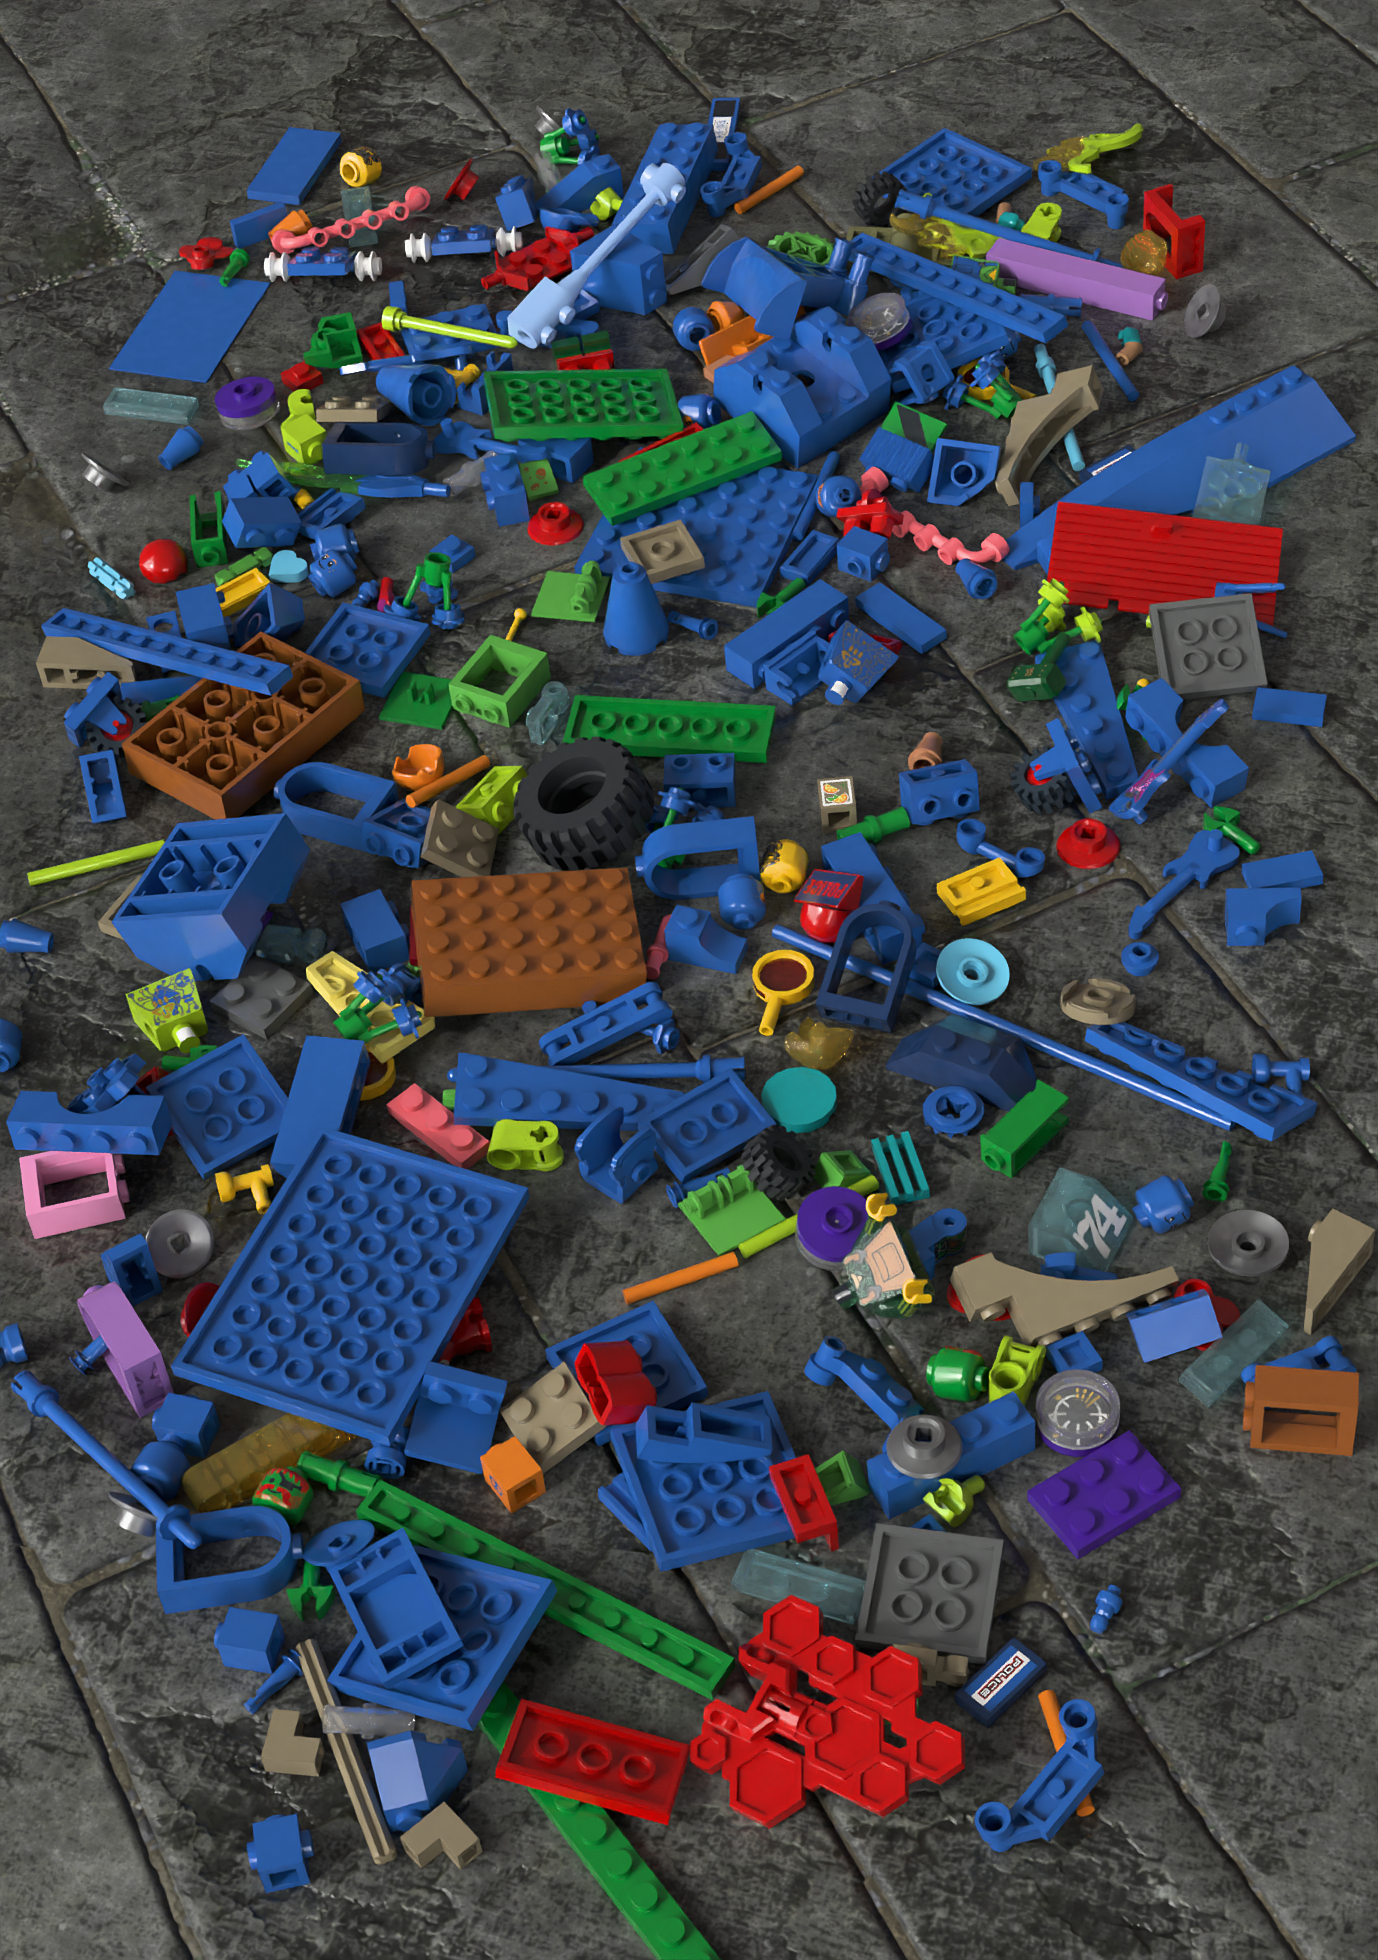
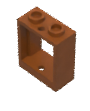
[1243,1365,1359,1456]

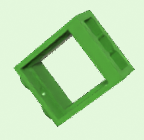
[448,634,551,728]

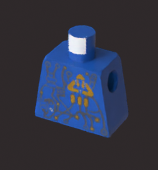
[818,620,899,705]

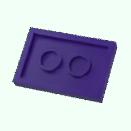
[1027,1430,1181,1560]

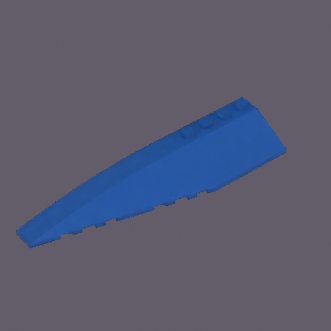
[1002,365,1356,570]

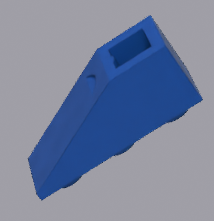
[495,175,537,231]

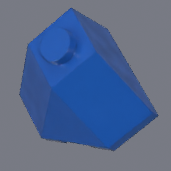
[927,438,1001,507]
[232,582,305,648]
[367,1731,468,1833]

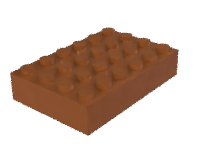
[122,632,365,820]
[412,867,647,1017]

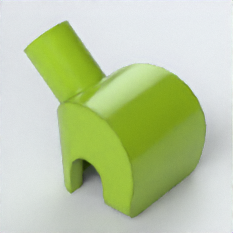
[590,187,623,221]
[281,389,316,426]
[922,1475,985,1527]

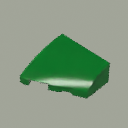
[303,312,363,368]

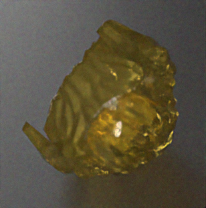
[1120,230,1168,276]
[784,1017,854,1070]

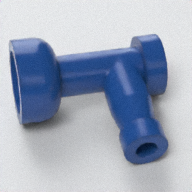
[1252,1053,1310,1096]

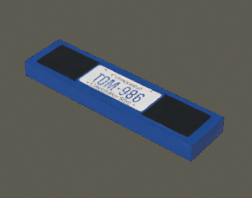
[708,98,741,171]

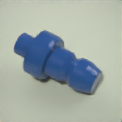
[351,580,379,608]
[1090,1585,1123,1634]

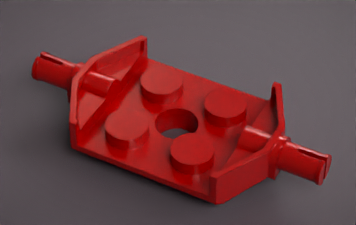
[481,226,594,291]

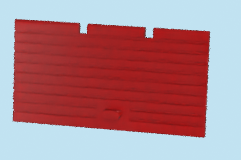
[1047,501,1283,626]

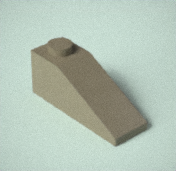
[36,636,138,689]
[1304,1209,1375,1335]

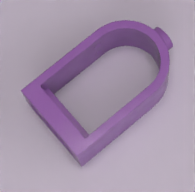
[77,1281,174,1418]

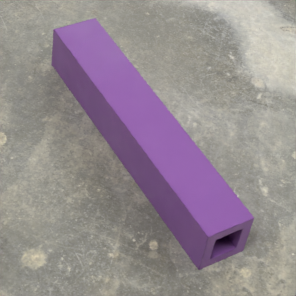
[986,238,1168,321]

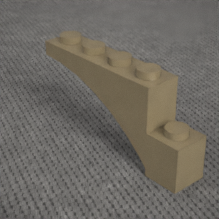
[995,365,1104,506]
[950,1252,1179,1348]

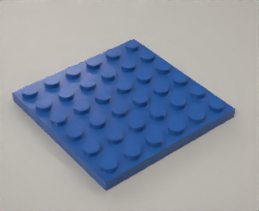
[574,447,818,608]

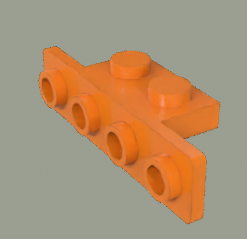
[699,305,805,366]

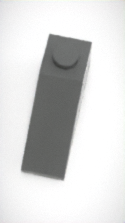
[665,224,740,295]

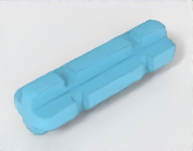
[88,557,136,600]

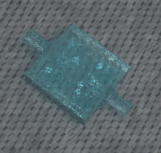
[1192,443,1271,525]

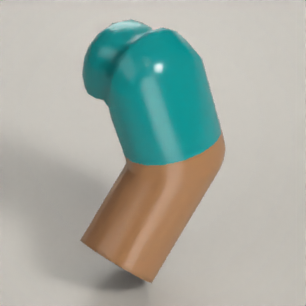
[996,202,1025,231]
[1116,327,1143,366]

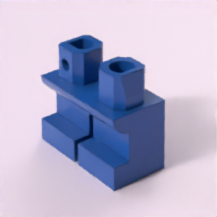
[223,451,296,501]

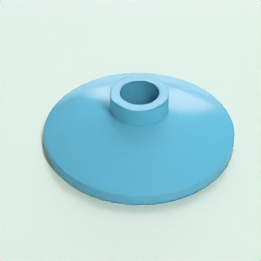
[936,938,1010,1005]

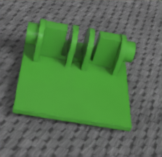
[531,560,610,622]
[678,1164,786,1256]

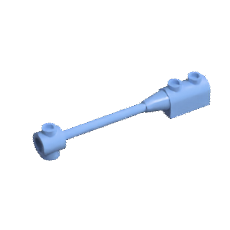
[507,163,686,349]

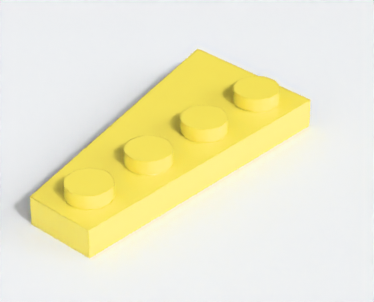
[306,951,435,1064]

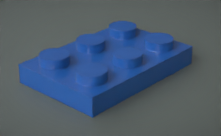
[400,304,500,355]
[637,1068,776,1184]

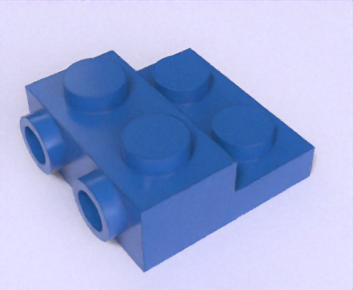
[361,798,431,869]

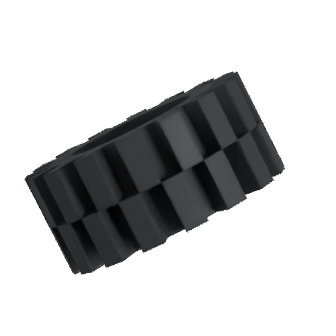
[853,171,908,228]
[742,1125,816,1201]

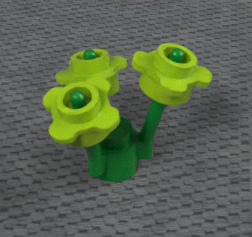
[1013,578,1103,656]

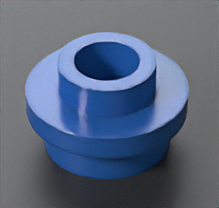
[1121,942,1159,976]

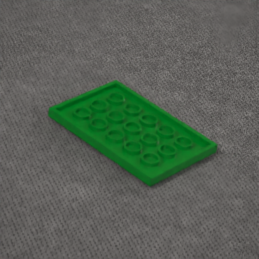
[484,369,683,442]

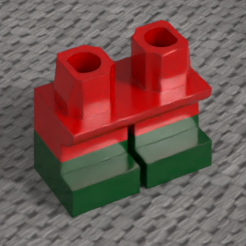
[551,331,615,370]

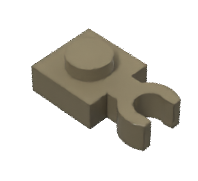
[893,1643,969,1687]

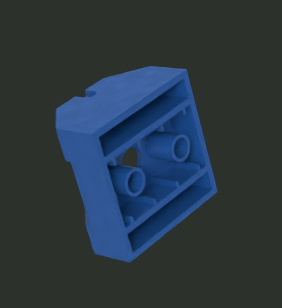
[713,306,891,469]
[112,813,310,981]

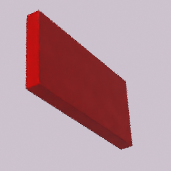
[495,1698,690,1825]

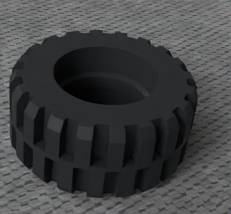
[513,737,655,871]

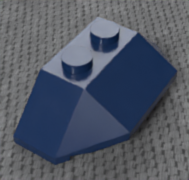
[886,1015,1037,1112]

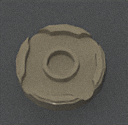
[1060,978,1136,1025]

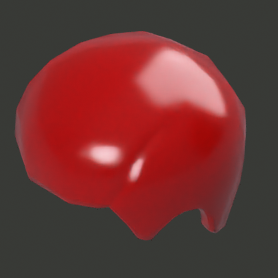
[139,539,188,584]
[800,903,853,943]

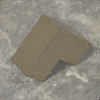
[261,1709,325,1777]
[400,1802,483,1870]

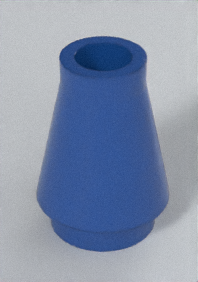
[158,426,203,470]
[955,558,998,600]
[0,918,54,953]

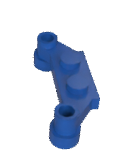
[700,132,763,217]
[1038,160,1129,229]
[804,1336,924,1453]
[974,1699,1105,1852]

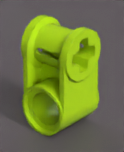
[1021,202,1062,243]
[487,1119,564,1172]
[989,1335,1046,1406]

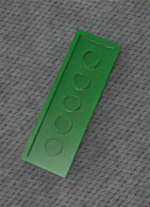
[583,411,782,526]
[563,695,776,763]

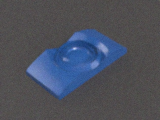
[328,1528,464,1690]

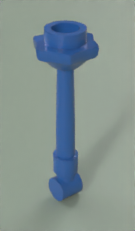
[582,1000,680,1055]

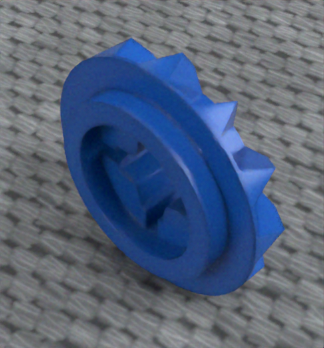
[923,1086,984,1139]

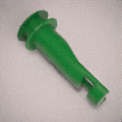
[219,249,250,287]
[1202,1141,1232,1202]

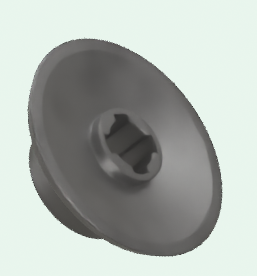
[534,106,572,140]
[1184,284,1226,338]
[82,452,129,493]
[146,1209,214,1278]
[886,1415,963,1479]
[109,1491,158,1537]

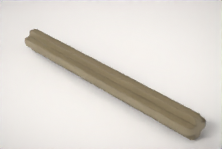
[295,1639,397,1865]

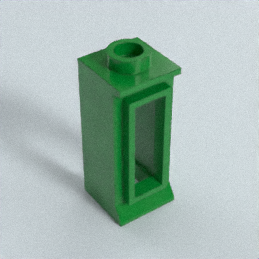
[189,491,229,568]
[980,1079,1069,1179]

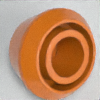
[707,301,745,333]

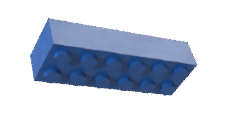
[612,123,718,254]

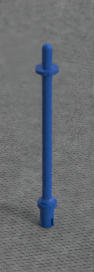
[895,189,1124,268]
[447,1055,746,1083]
[11,1370,202,1549]

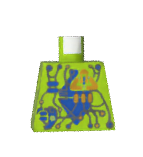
[125,968,208,1053]

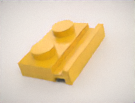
[937,857,1026,926]

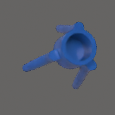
[1215,582,1287,638]

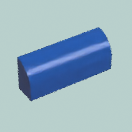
[270,1035,371,1178]

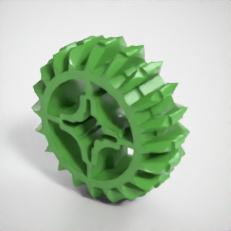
[767,231,835,266]

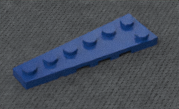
[1035,640,1139,799]
[1085,1022,1317,1141]
[454,1053,684,1131]

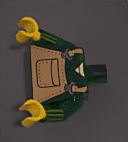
[833,1192,936,1320]

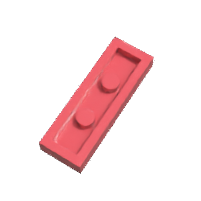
[386,1083,490,1169]

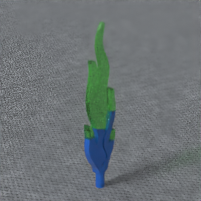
[236,459,451,498]

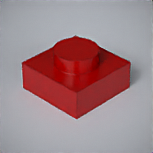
[281,361,324,392]

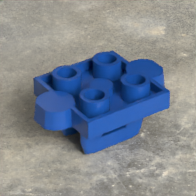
[66,1053,146,1114]

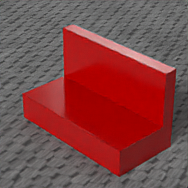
[769,1454,839,1552]

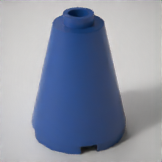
[376,364,457,426]
[603,562,669,656]

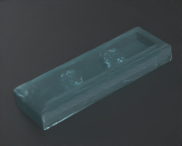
[341,186,378,248]
[103,387,199,425]
[1178,1299,1289,1408]
[731,1549,866,1625]

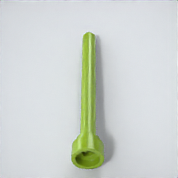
[382,306,518,349]

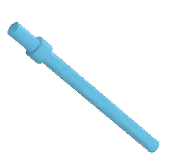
[1034,344,1085,471]

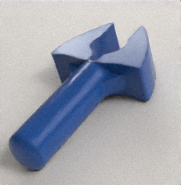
[1041,1252,1118,1281]

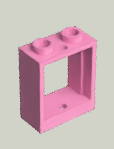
[19,1151,130,1239]

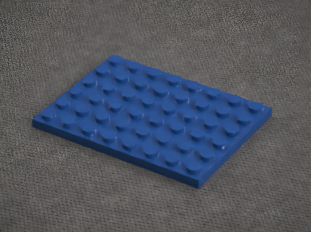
[171,1126,530,1446]

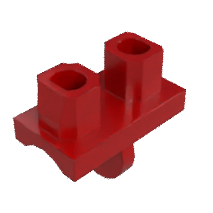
[836,489,904,539]

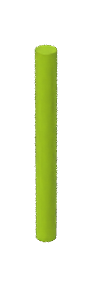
[27,839,165,886]
[739,1175,879,1258]

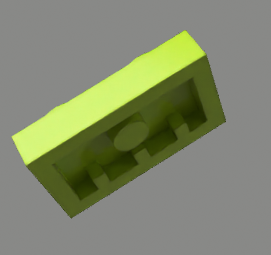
[456,766,528,834]

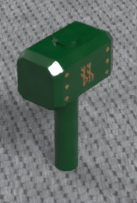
[1007,632,1071,702]

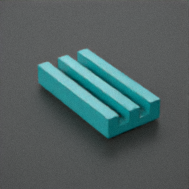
[871,1131,930,1205]

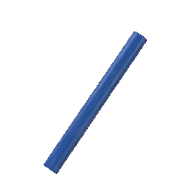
[1082,320,1139,401]
[792,451,841,542]

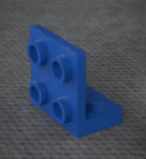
[404,1361,508,1474]

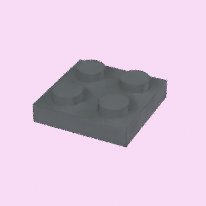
[210,956,314,1040]

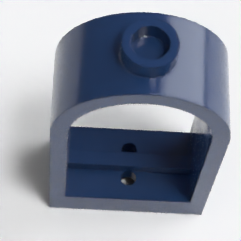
[322,422,436,475]
[816,900,916,1034]

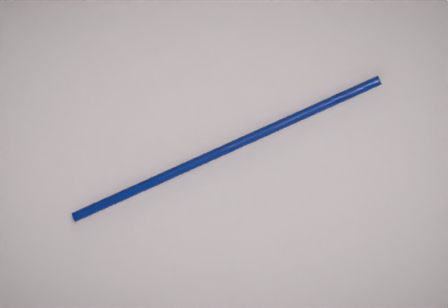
[772,924,1236,1132]

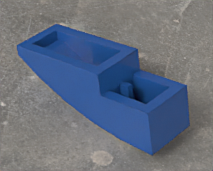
[636,1402,773,1463]

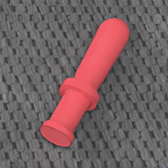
[645,914,671,979]

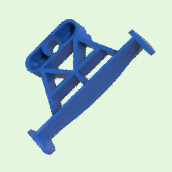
[701,237,875,340]

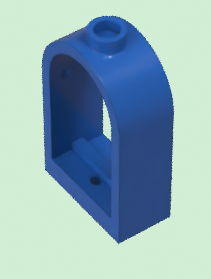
[274,762,399,852]
[635,816,760,900]
[156,1506,304,1614]

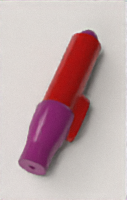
[377,576,395,614]

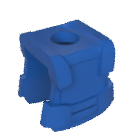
[884,341,955,406]
[574,1106,658,1204]

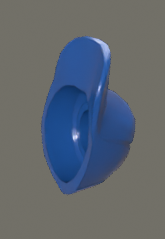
[539,207,599,233]

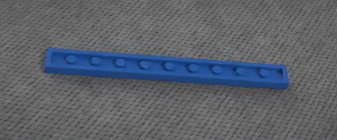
[848,233,1068,344]
[41,608,293,696]

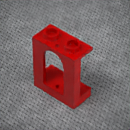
[1143,184,1205,280]

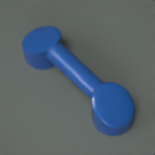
[956,819,1045,878]

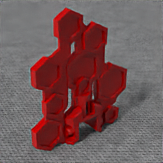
[690,1595,965,1829]

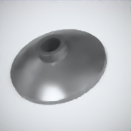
[1208,1210,1289,1277]

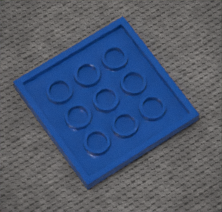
[871,128,1032,226]
[878,271,1010,393]
[611,1391,796,1572]
[327,1545,558,1731]

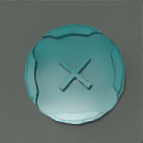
[761,1067,837,1133]

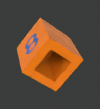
[480,1436,546,1514]

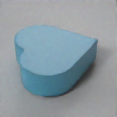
[269,550,309,583]

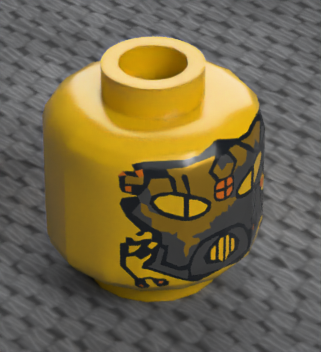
[340,147,382,188]
[760,839,809,893]

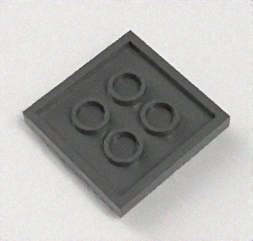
[1149,593,1268,700]
[855,1523,1004,1665]

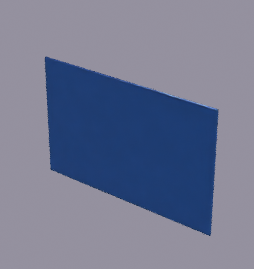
[109,271,270,383]

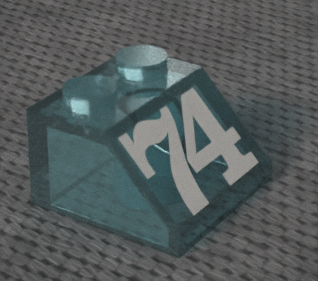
[1029,1167,1133,1272]

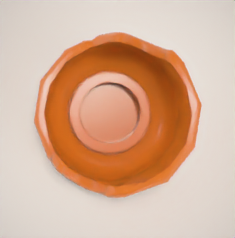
[392,744,445,791]

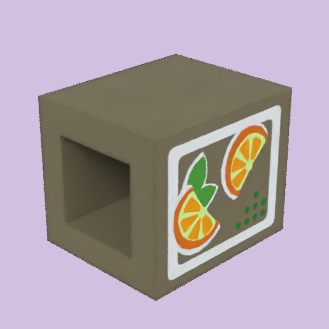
[817,776,857,834]

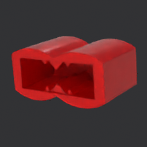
[574,1341,657,1426]

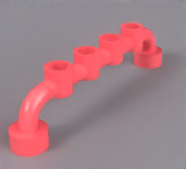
[272,186,430,254]
[860,467,1010,565]

